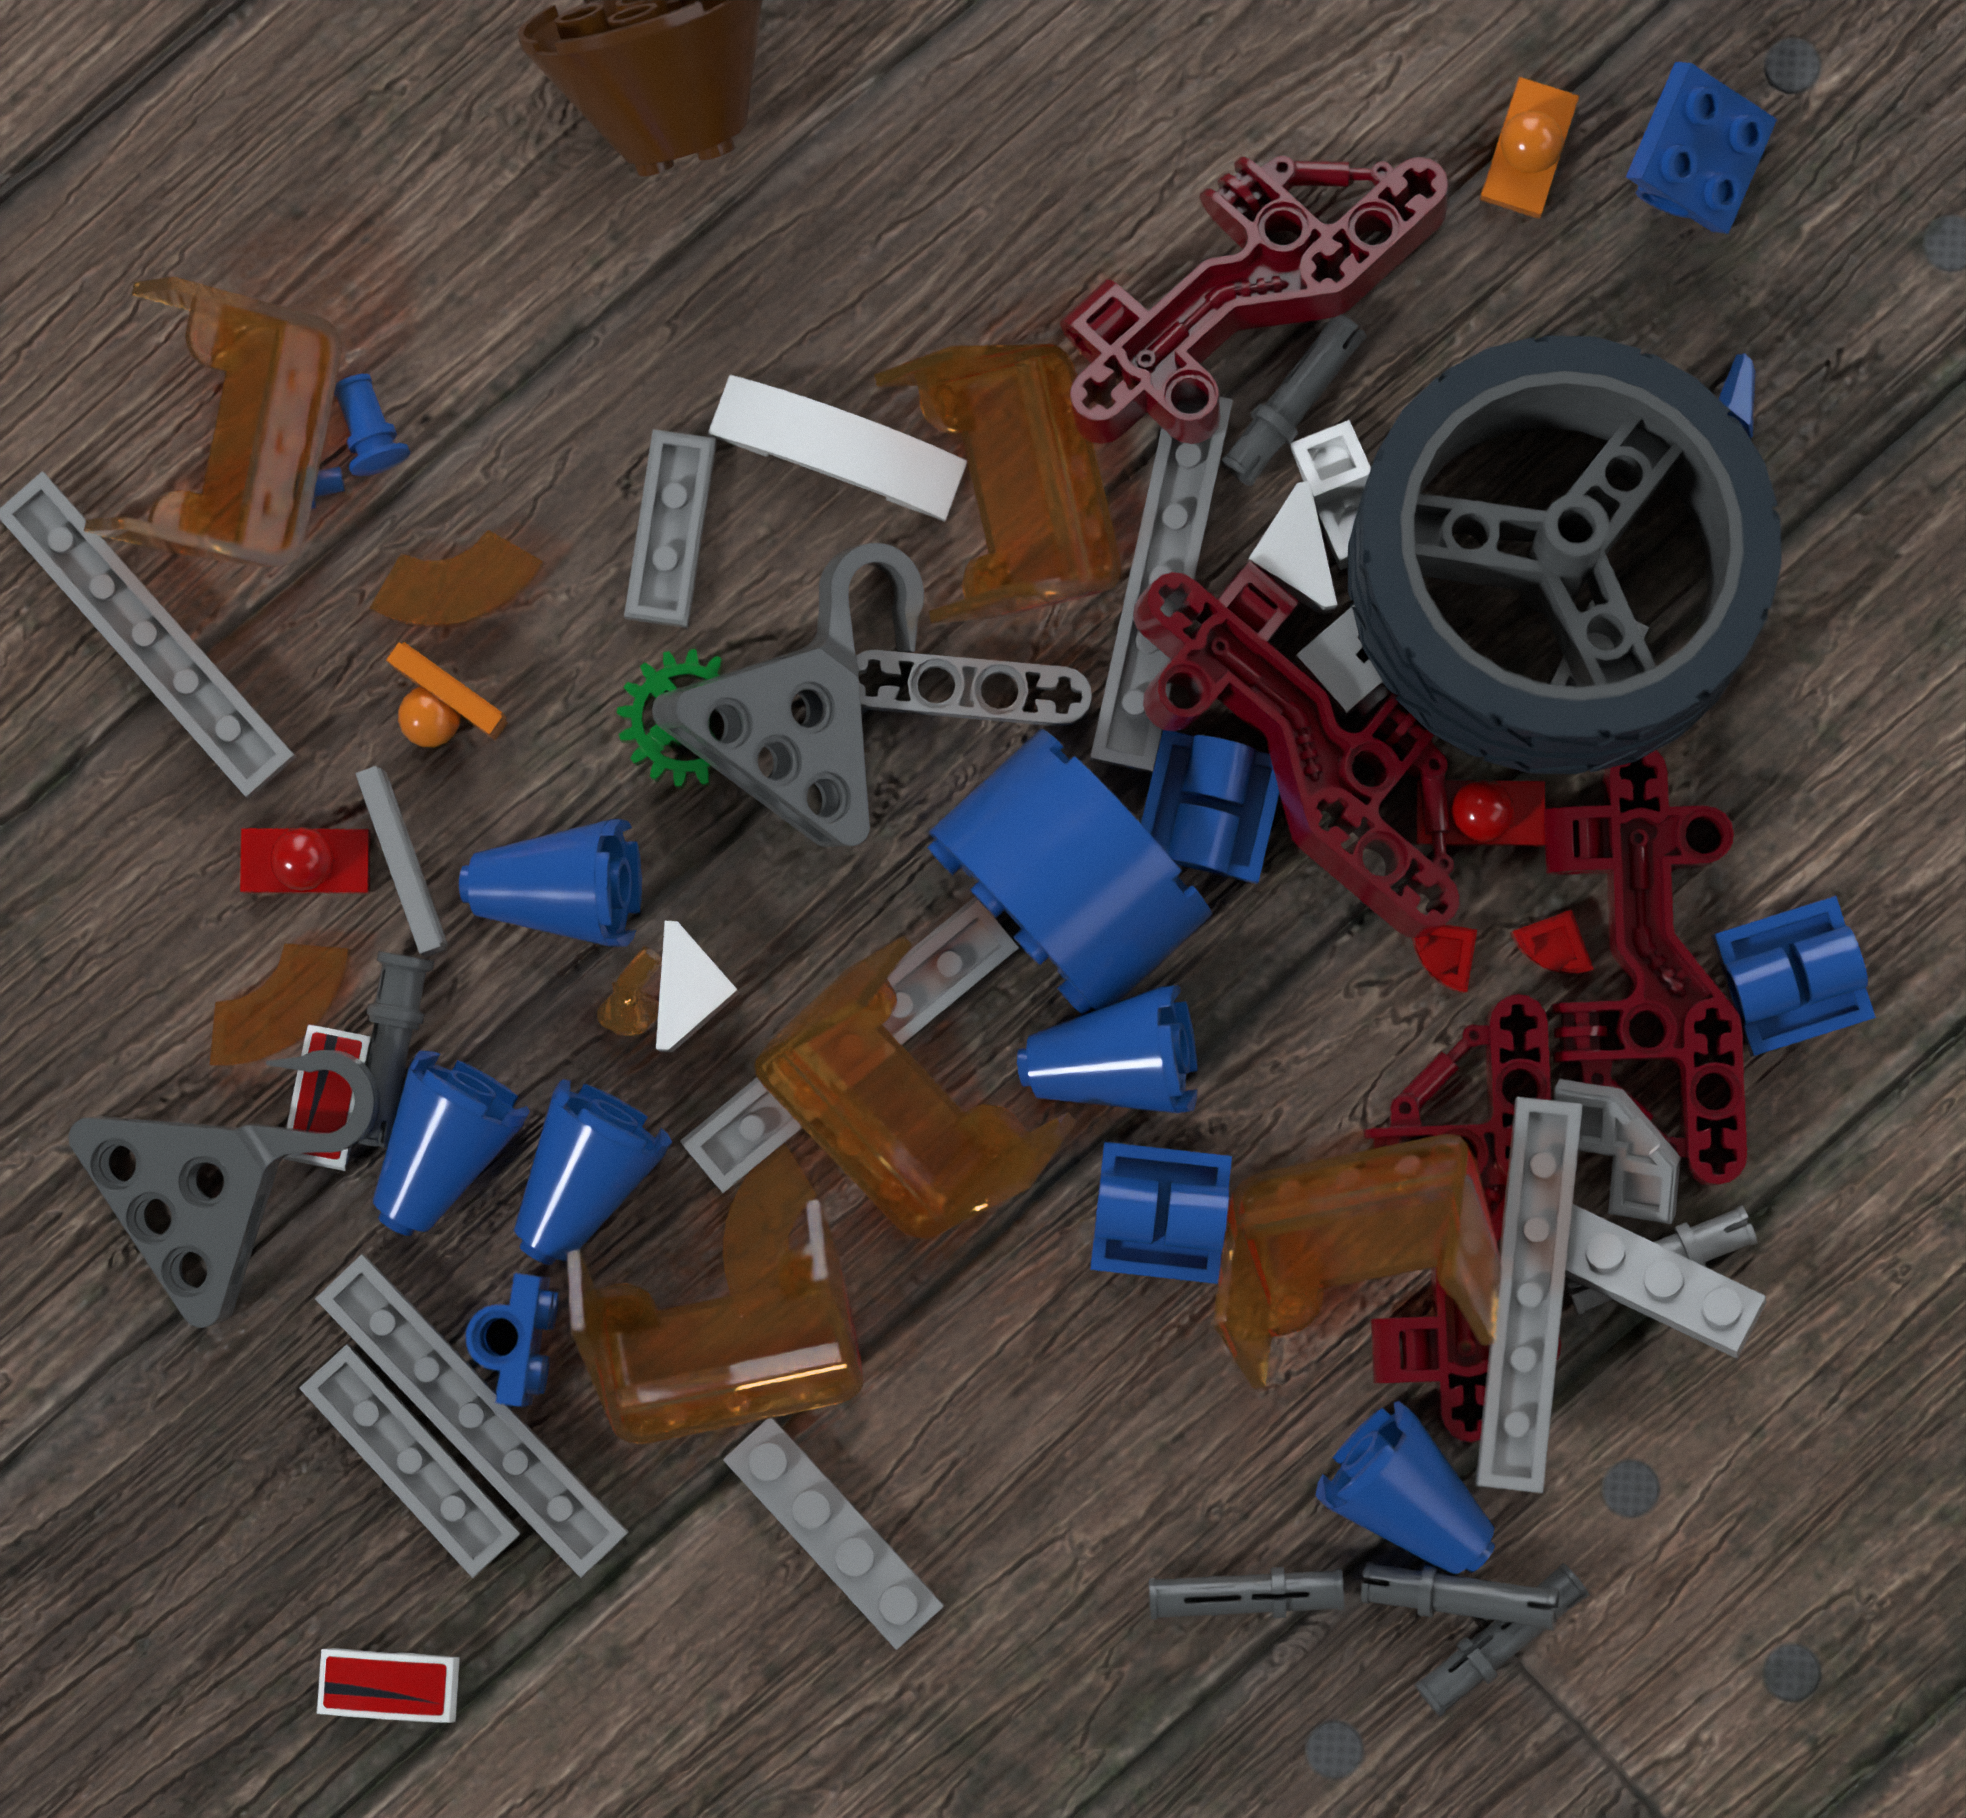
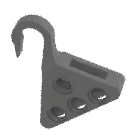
[652,543,924,847]
[69,1050,380,1328]

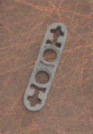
[856,650,1092,727]

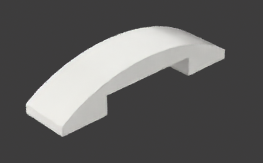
[708,375,967,522]

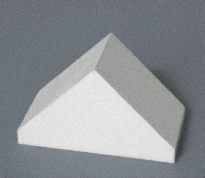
[1248,480,1337,615]
[656,921,740,1052]

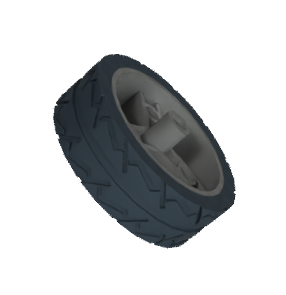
[1348,336,1782,774]

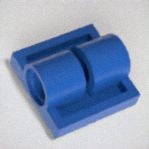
[1626,62,1777,234]
[1141,730,1279,884]
[1711,896,1876,1057]
[1090,1142,1232,1284]
[466,1273,559,1407]

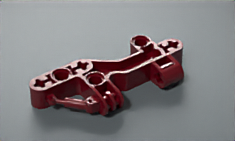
[1060,155,1448,444]
[1133,560,1460,938]
[1544,750,1747,1186]
[1363,994,1562,1442]

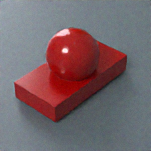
[1416,779,1545,846]
[240,827,371,894]

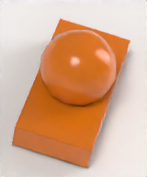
[1479,77,1579,219]
[386,642,508,747]

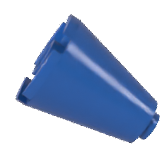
[459,819,642,947]
[1017,985,1198,1114]
[373,1051,530,1236]
[514,1079,672,1265]
[1315,1401,1495,1575]

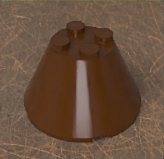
[517,0,762,177]

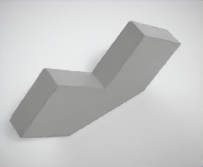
[1554,1079,1681,1224]

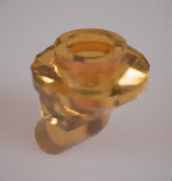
[597,946,662,1036]

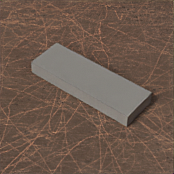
[624,429,717,628]
[355,766,448,957]

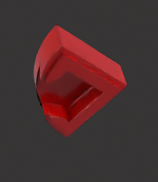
[1510,910,1594,974]
[1412,924,1477,994]

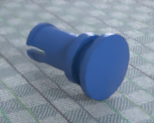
[332,374,411,477]

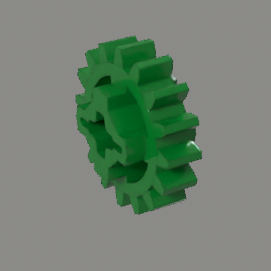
[617,649,723,789]

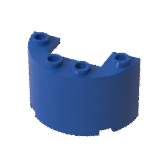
[927,729,1212,1015]

